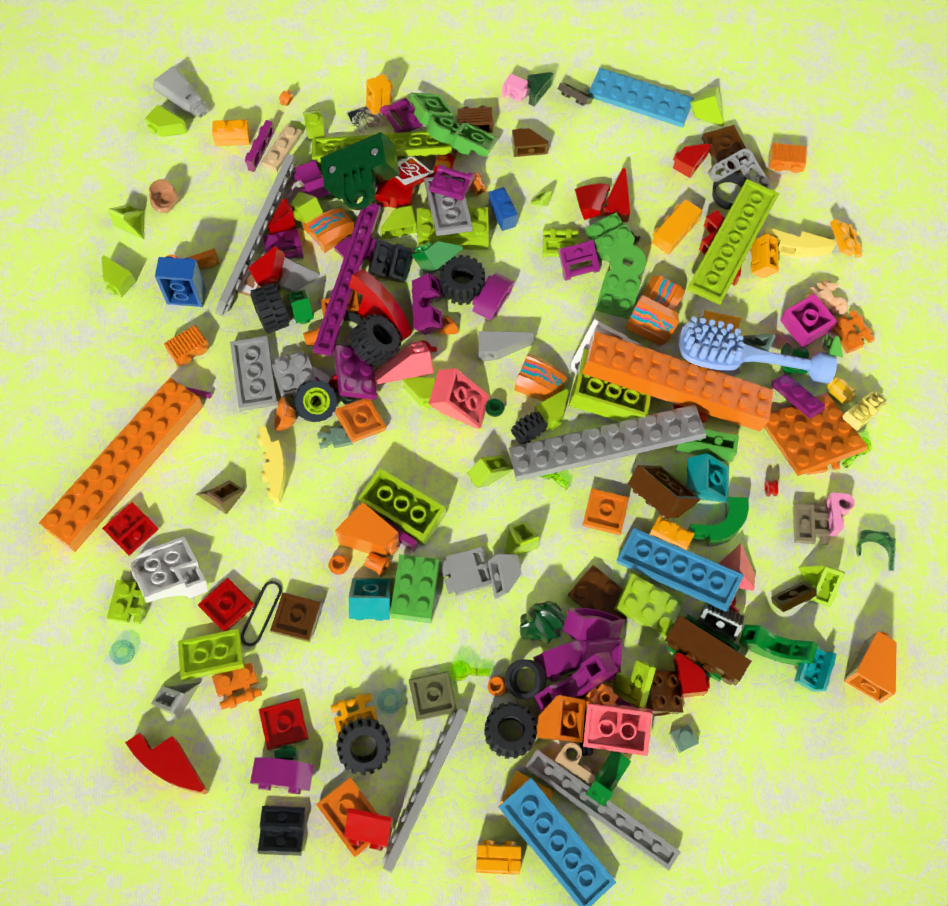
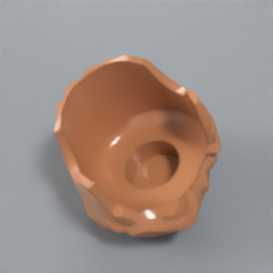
[149,179,179,213]

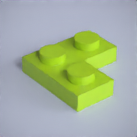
[612,660,656,708]

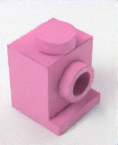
[502,74,529,102]

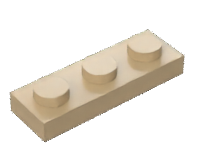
[261,124,303,172]

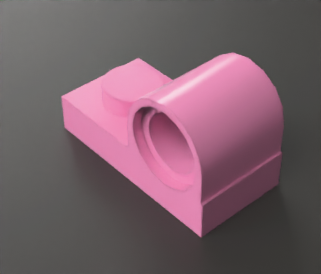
[826,493,855,536]

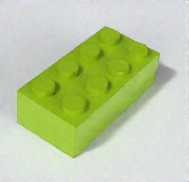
[417,207,489,250]
[358,468,446,547]

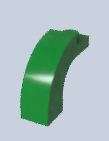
[687,497,749,546]
[739,624,818,666]
[586,751,631,807]

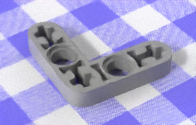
[708,149,771,189]

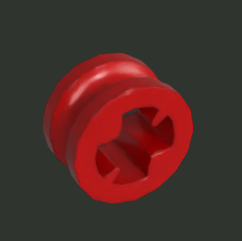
[764,479,779,497]

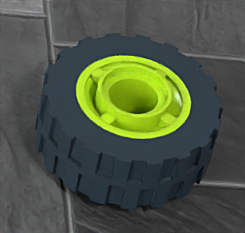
[294,380,337,422]

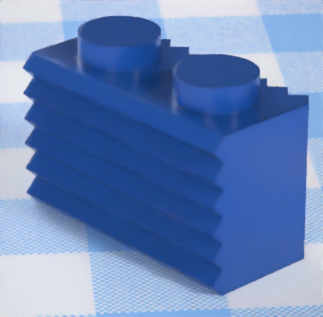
[488,187,518,231]

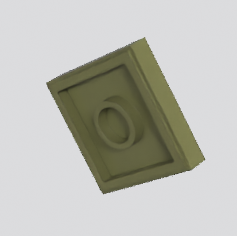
[409,671,457,721]

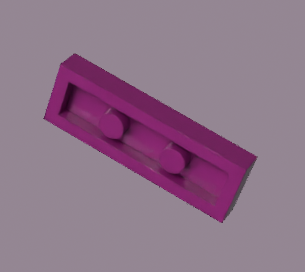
[245,120,275,172]
[771,373,825,419]

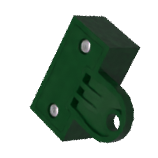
[320,132,400,210]

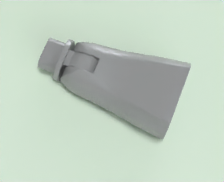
[153,66,209,118]

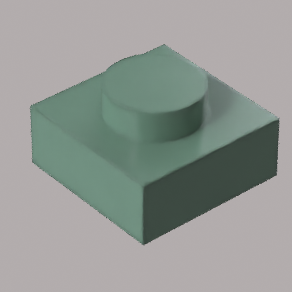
[670,724,699,753]

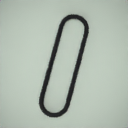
[241,581,282,646]

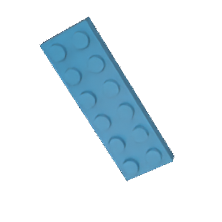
[588,68,694,128]
[616,528,744,612]
[498,778,616,906]

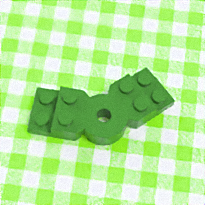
[409,92,498,157]
[585,213,646,320]

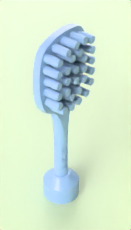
[679,317,837,384]

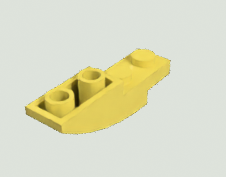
[762,227,837,257]
[842,391,887,431]
[257,426,286,505]

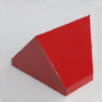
[267,198,296,234]

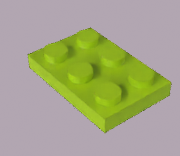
[614,573,683,638]
[178,628,244,681]

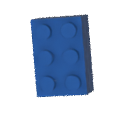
[155,256,206,307]

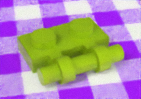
[542,228,579,257]
[107,580,146,624]

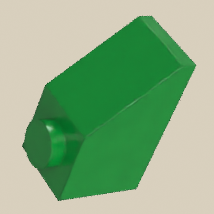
[287,289,314,324]

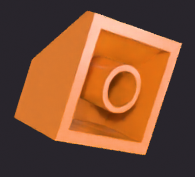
[537,695,585,743]

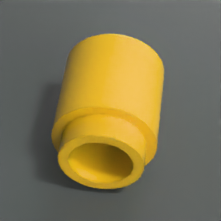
[827,377,856,404]

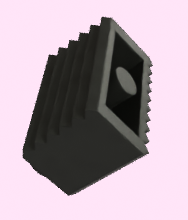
[697,603,744,641]

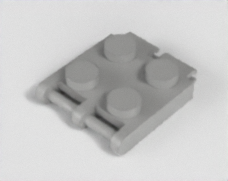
[272,351,316,398]
[440,547,492,596]

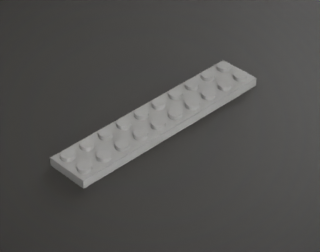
[215,153,295,316]
[509,405,706,481]

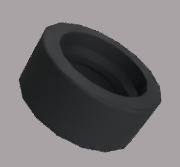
[505,659,547,699]

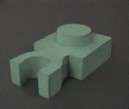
[317,426,353,449]

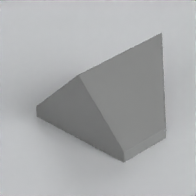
[280,257,320,293]
[151,682,201,719]

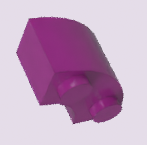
[292,160,330,199]
[472,272,516,320]
[563,608,625,641]
[533,640,588,682]
[250,757,314,795]

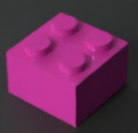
[780,294,837,347]

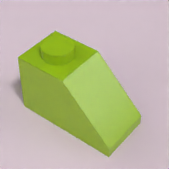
[144,105,188,137]
[303,109,325,141]
[291,192,323,223]
[381,206,417,240]
[101,255,136,298]
[402,377,436,408]
[534,389,569,431]
[467,454,513,488]

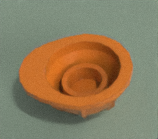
[274,397,296,431]

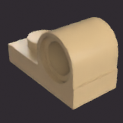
[554,743,596,786]

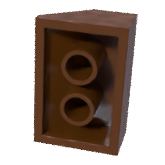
[627,465,701,519]

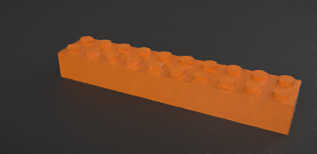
[582,331,774,432]
[39,378,203,552]

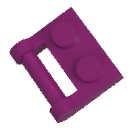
[380,98,423,133]
[429,164,474,201]
[263,229,304,258]
[558,240,600,281]

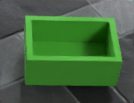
[390,554,440,623]

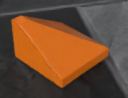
[437,315,459,334]

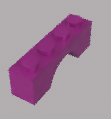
[534,652,618,712]

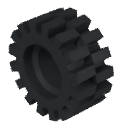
[511,411,548,444]

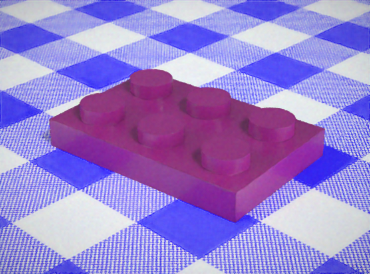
[334,345,377,400]

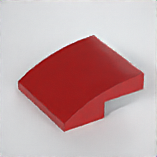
[102,502,159,556]

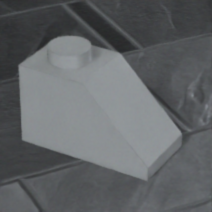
[487,554,521,599]

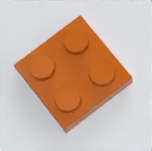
[334,399,386,443]
[582,488,629,535]

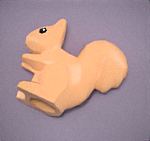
[805,280,848,315]

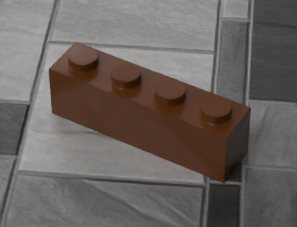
[664,616,752,686]

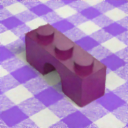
[411,273,443,335]

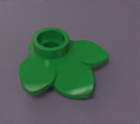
[781,343,809,374]

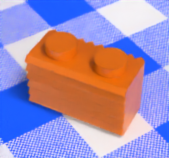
[768,142,807,173]
[164,325,210,367]

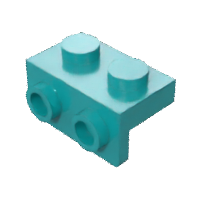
[794,647,837,692]

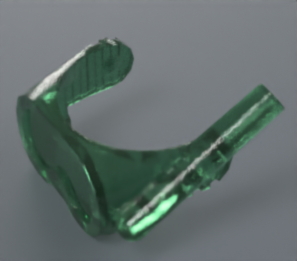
[856,530,896,571]

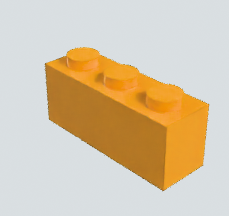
[652,199,703,255]

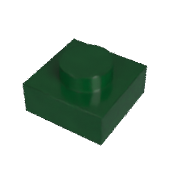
[274,745,299,760]

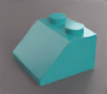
[686,453,729,502]
[349,578,392,621]

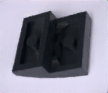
[368,239,413,283]
[257,806,305,856]

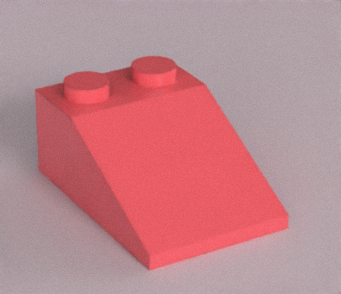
[374,341,433,384]
[428,368,490,429]
[583,703,653,756]

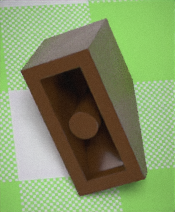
[511,128,549,157]

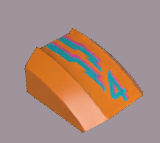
[302,208,354,253]
[642,275,685,312]
[626,295,679,346]
[514,353,567,401]

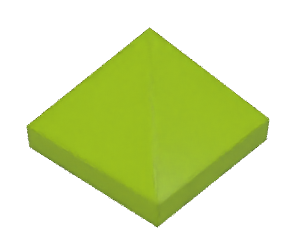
[531,190,552,206]

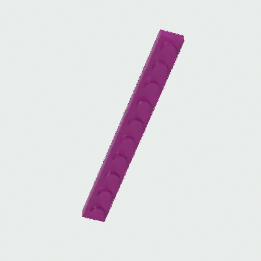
[313,203,381,356]

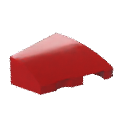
[575,184,610,220]

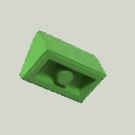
[822,331,843,358]

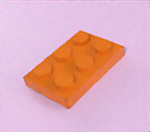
[316,777,378,858]

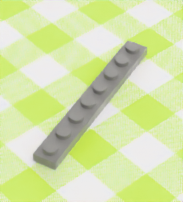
[381,709,467,873]
[525,750,680,871]

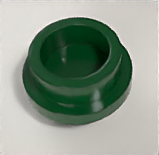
[485,399,504,417]

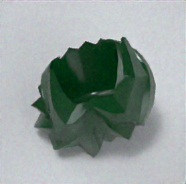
[520,601,566,644]

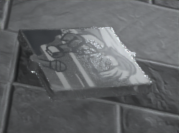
[346,106,384,136]

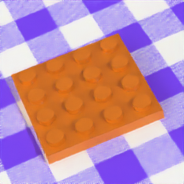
[764,392,867,476]

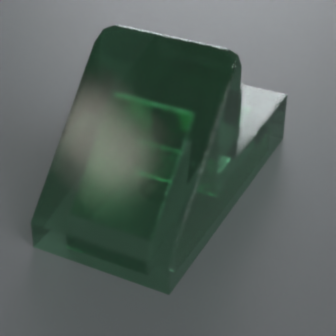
[527,72,553,107]

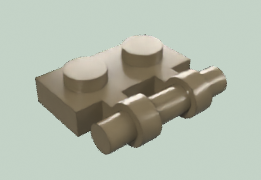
[793,504,830,545]

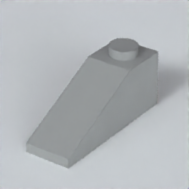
[478,331,535,361]

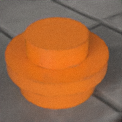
[279,89,294,106]
[329,555,349,575]
[488,676,507,697]

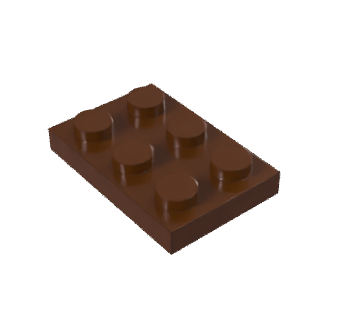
[702,125,752,174]
[568,565,628,622]

